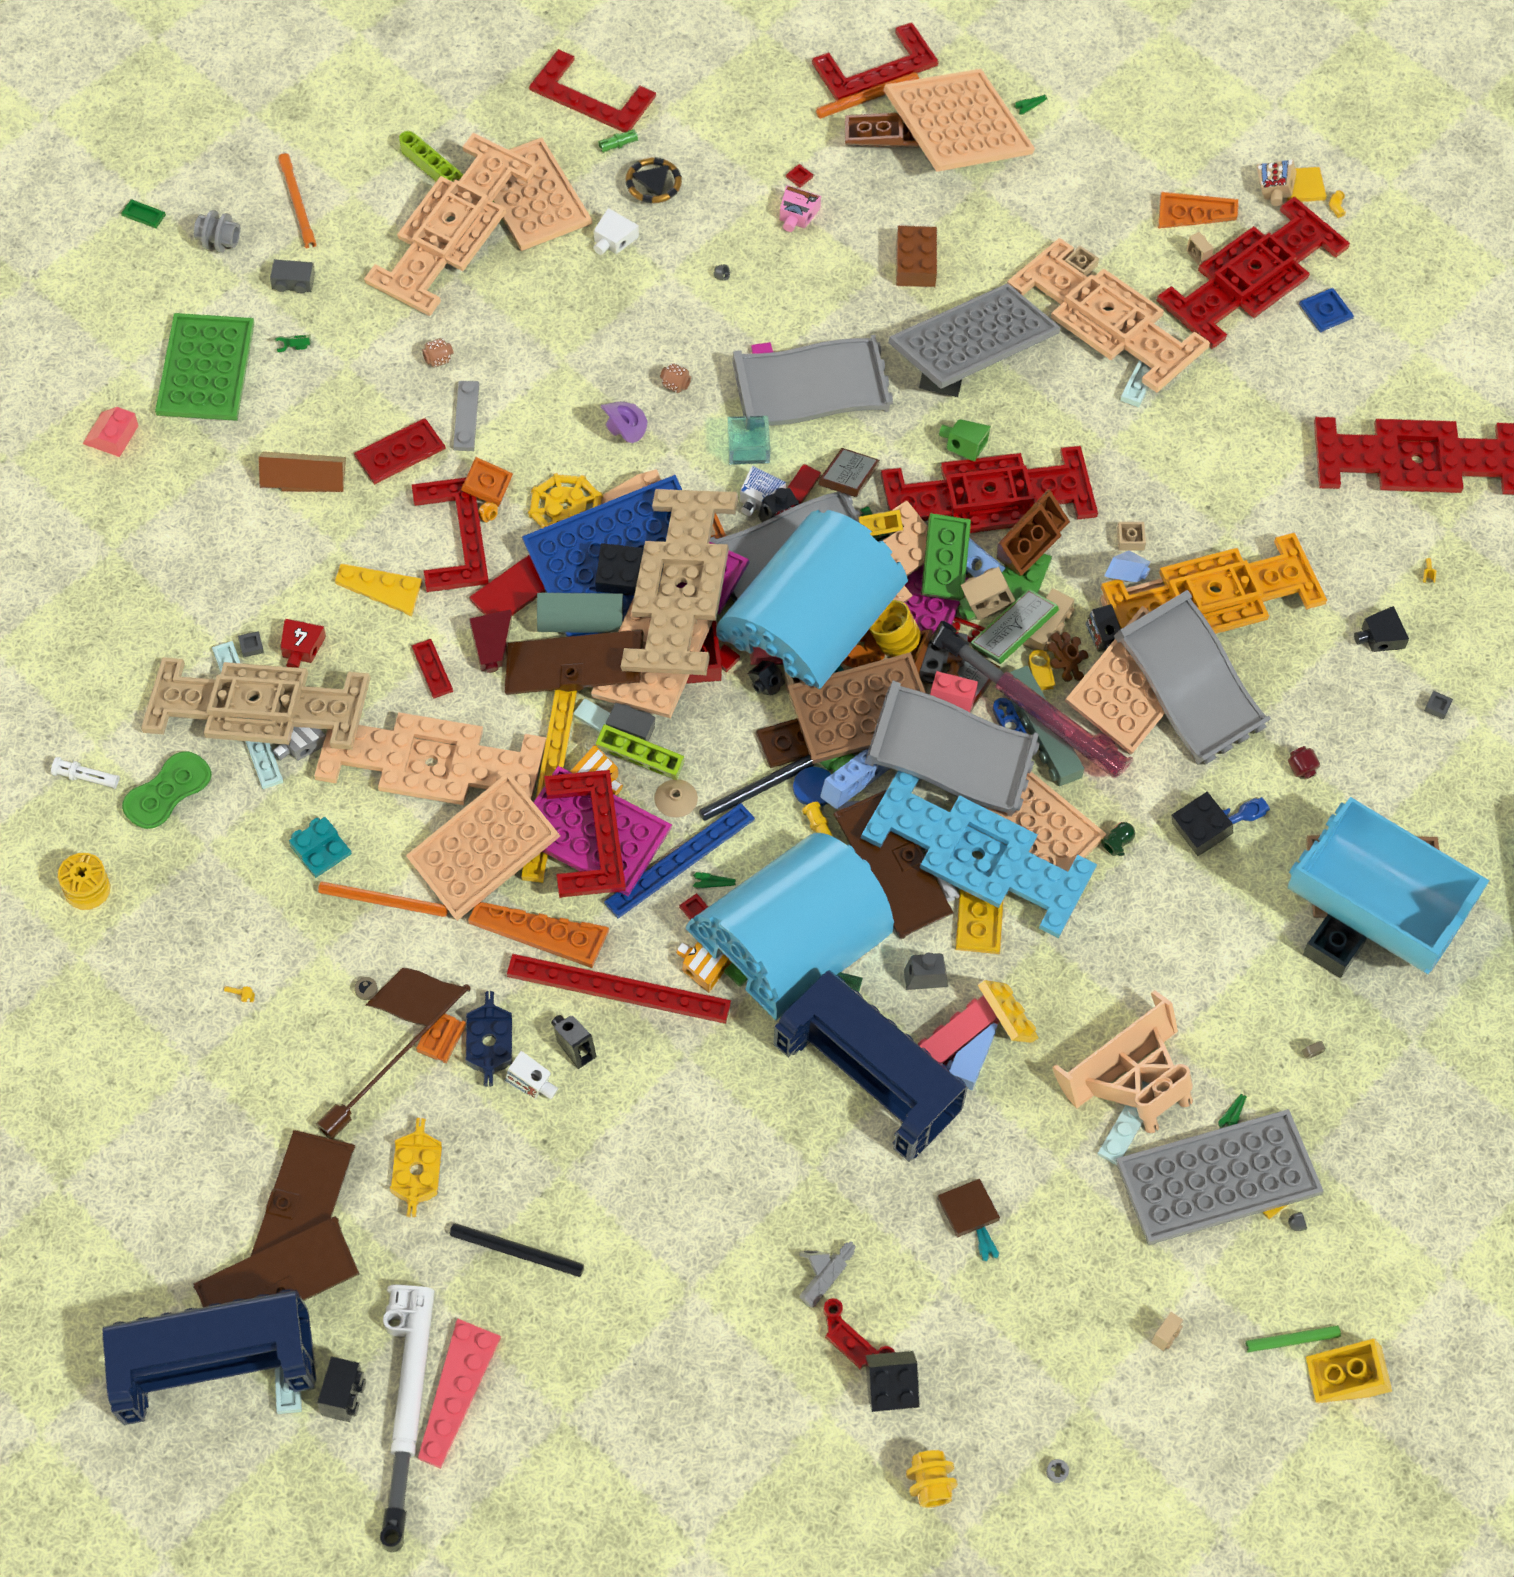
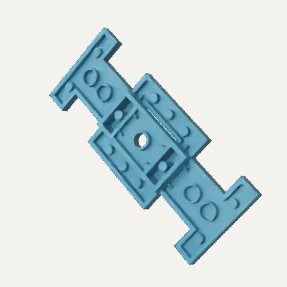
[861,771,1097,938]

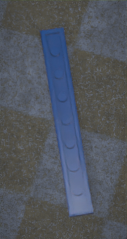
[604,803,755,919]

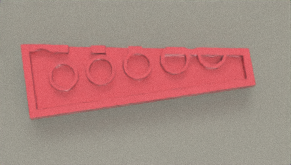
[418,1319,501,1469]

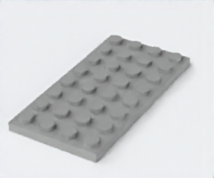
[888,283,1061,389]
[1116,1109,1324,1245]

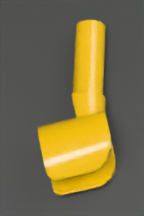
[1423,558,1437,583]
[224,986,255,1002]

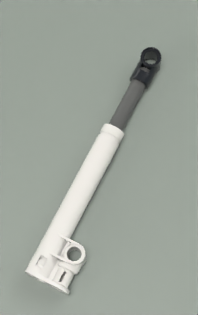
[380,1285,435,1553]

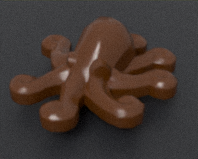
[1047,631,1089,682]

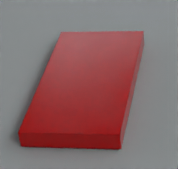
[354,418,446,485]
[470,555,546,616]

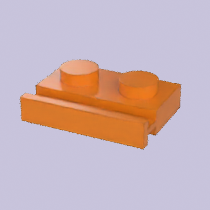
[416,1014,466,1064]

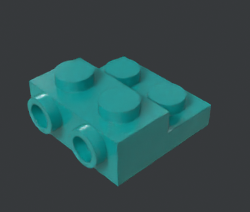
[289,817,352,878]

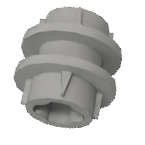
[194,210,240,253]

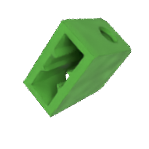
[939,419,991,461]

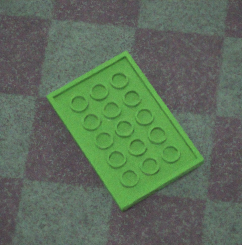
[155,313,255,421]

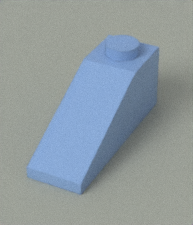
[1104,550,1150,582]
[947,1023,998,1090]

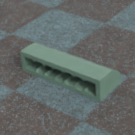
[537,593,623,633]

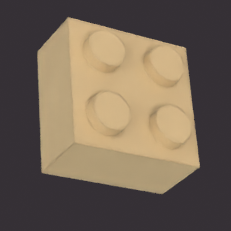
[1186,232,1214,265]
[1065,246,1099,276]
[1117,522,1146,551]
[1151,1312,1183,1351]

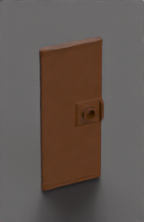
[505,629,644,695]
[833,790,954,939]
[250,1130,355,1257]
[193,1216,360,1307]

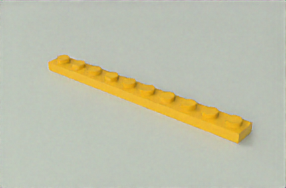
[521,690,577,883]

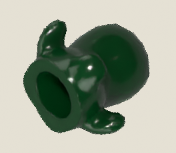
[1101,822,1136,856]

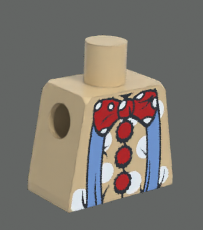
[1257,160,1296,206]

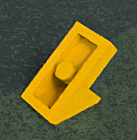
[858,510,903,536]

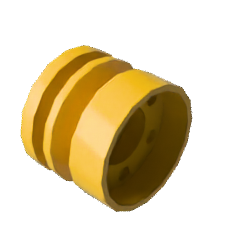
[869,600,921,657]
[58,853,111,910]

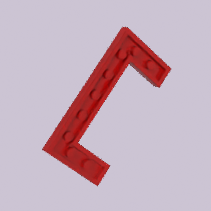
[812,22,938,101]
[529,49,656,133]
[411,477,489,592]
[544,770,626,898]

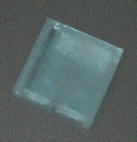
[727,416,770,465]

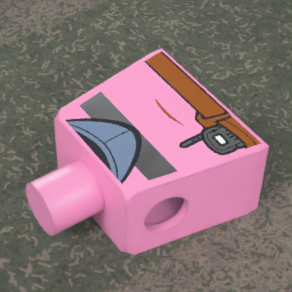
[780,185,821,232]

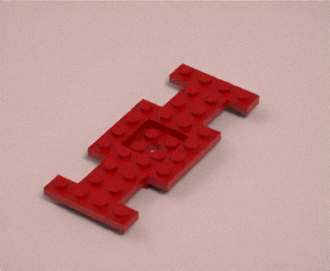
[1156,196,1350,349]
[1314,417,1514,495]
[881,446,1098,534]

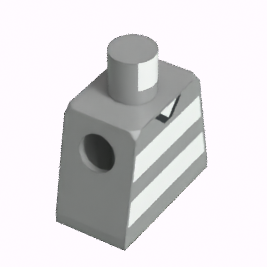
[273,727,326,761]

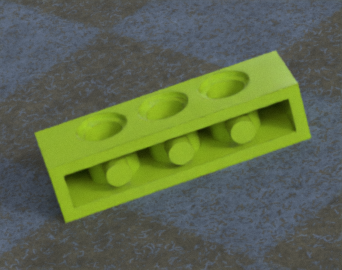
[595,724,685,780]

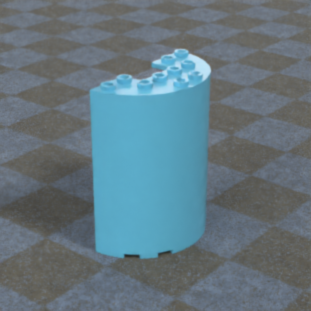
[716,510,908,689]
[1287,797,1490,975]
[686,833,894,1021]

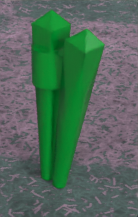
[1014,95,1048,115]
[693,872,736,889]
[1218,1094,1247,1128]

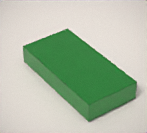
[121,199,166,229]

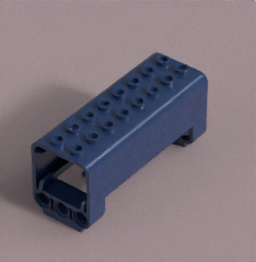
[773,970,968,1162]
[102,1289,317,1425]

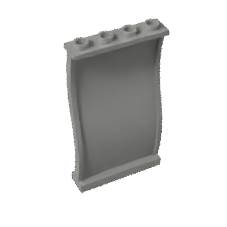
[732,335,893,430]
[710,492,861,603]
[1114,590,1271,765]
[865,681,1039,817]

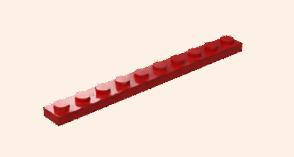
[507,954,731,1024]

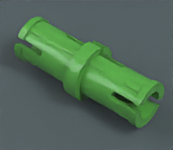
[598,129,638,153]

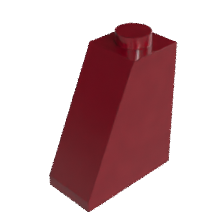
[469,610,512,673]

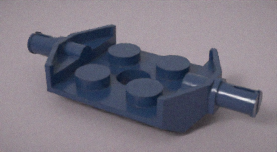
[465,991,512,1087]

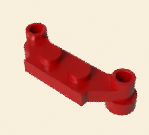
[824,1298,895,1370]

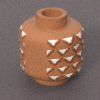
[422,338,454,367]
[660,363,691,393]

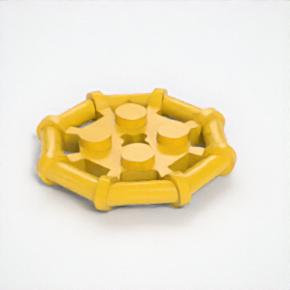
[528,473,603,528]

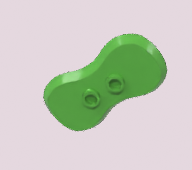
[122,751,212,829]

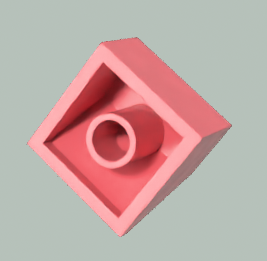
[83,407,138,457]
[930,671,978,713]

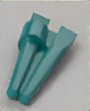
[976,1227,999,1262]

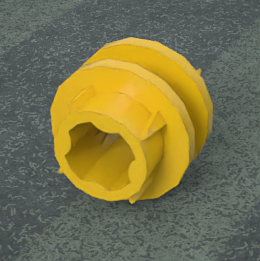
[906,1450,958,1508]

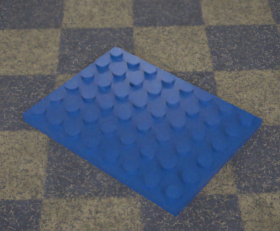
[522,475,682,637]

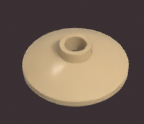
[654,779,698,818]

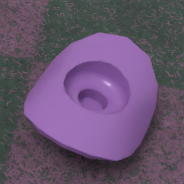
[601,401,647,443]

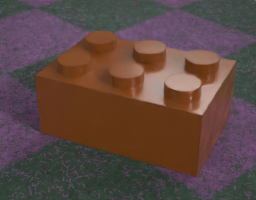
[896,225,937,287]

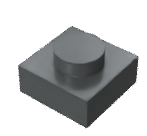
[238,631,264,658]
[1424,691,1453,719]

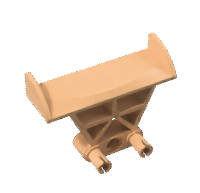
[1052,990,1193,1133]

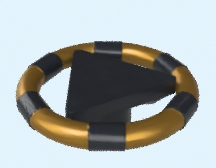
[625,157,682,203]

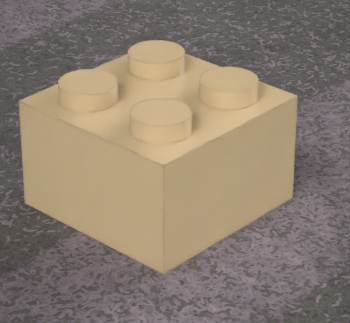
[961,567,1016,620]

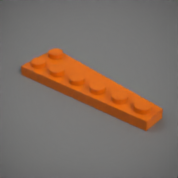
[468,902,609,968]

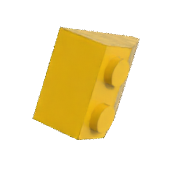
[1306,1338,1392,1403]

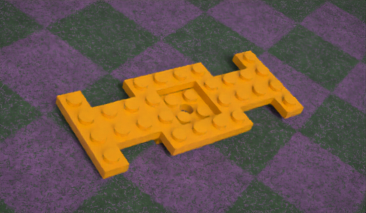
[1101,532,1327,634]

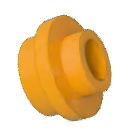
[479,502,498,523]

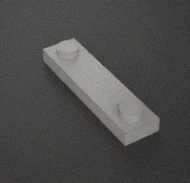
[454,381,479,451]

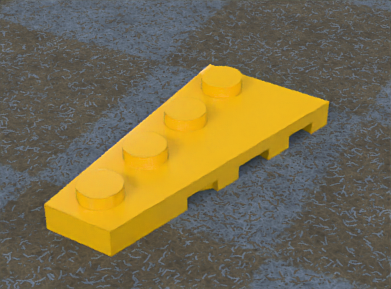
[335,564,422,617]

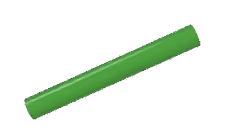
[1245,1326,1341,1353]

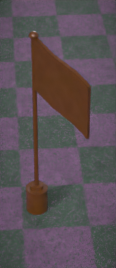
[316,968,471,1139]

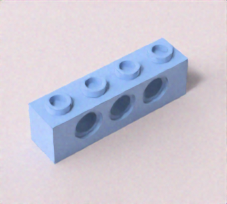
[966,538,1005,578]
[820,749,890,809]

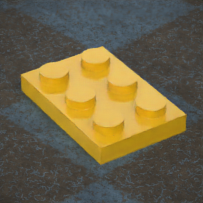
[978,980,1039,1043]

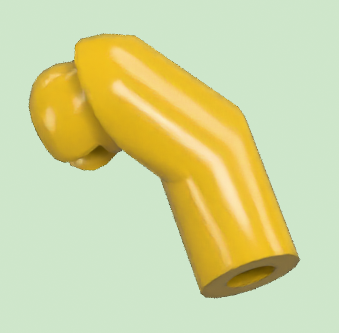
[1329,190,1346,218]

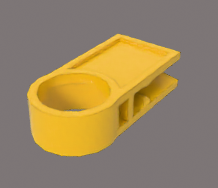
[1028,650,1055,690]

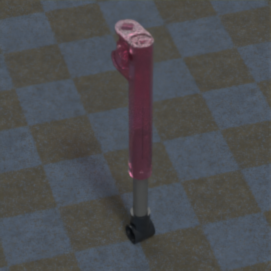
[929,621,1133,779]

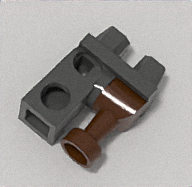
[920,633,969,684]

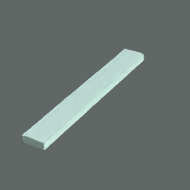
[212,641,284,789]

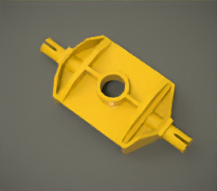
[390,1118,442,1218]

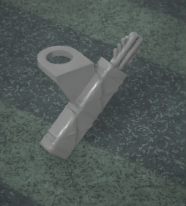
[799,1241,856,1308]

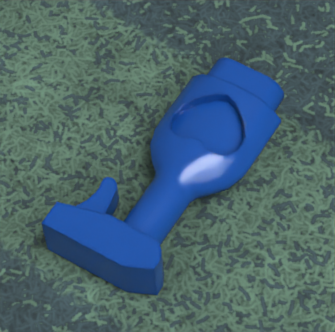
[1223,797,1270,824]

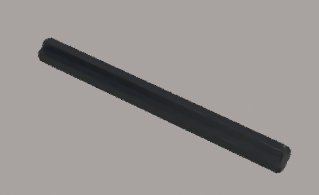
[699,755,814,821]
[450,1223,584,1277]

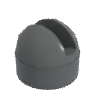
[713,264,730,281]
[1288,1211,1307,1231]

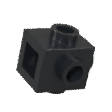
[748,661,785,695]

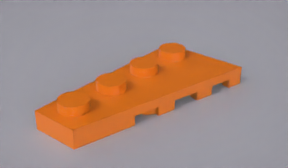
[1158,192,1239,229]

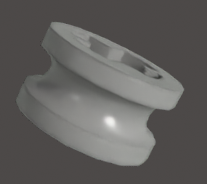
[1046,1459,1069,1483]

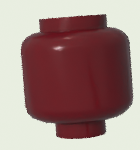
[1288,746,1320,780]

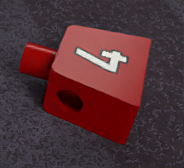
[281,618,326,668]

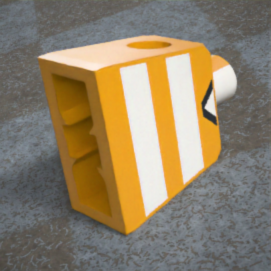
[570,745,623,795]
[676,942,732,993]

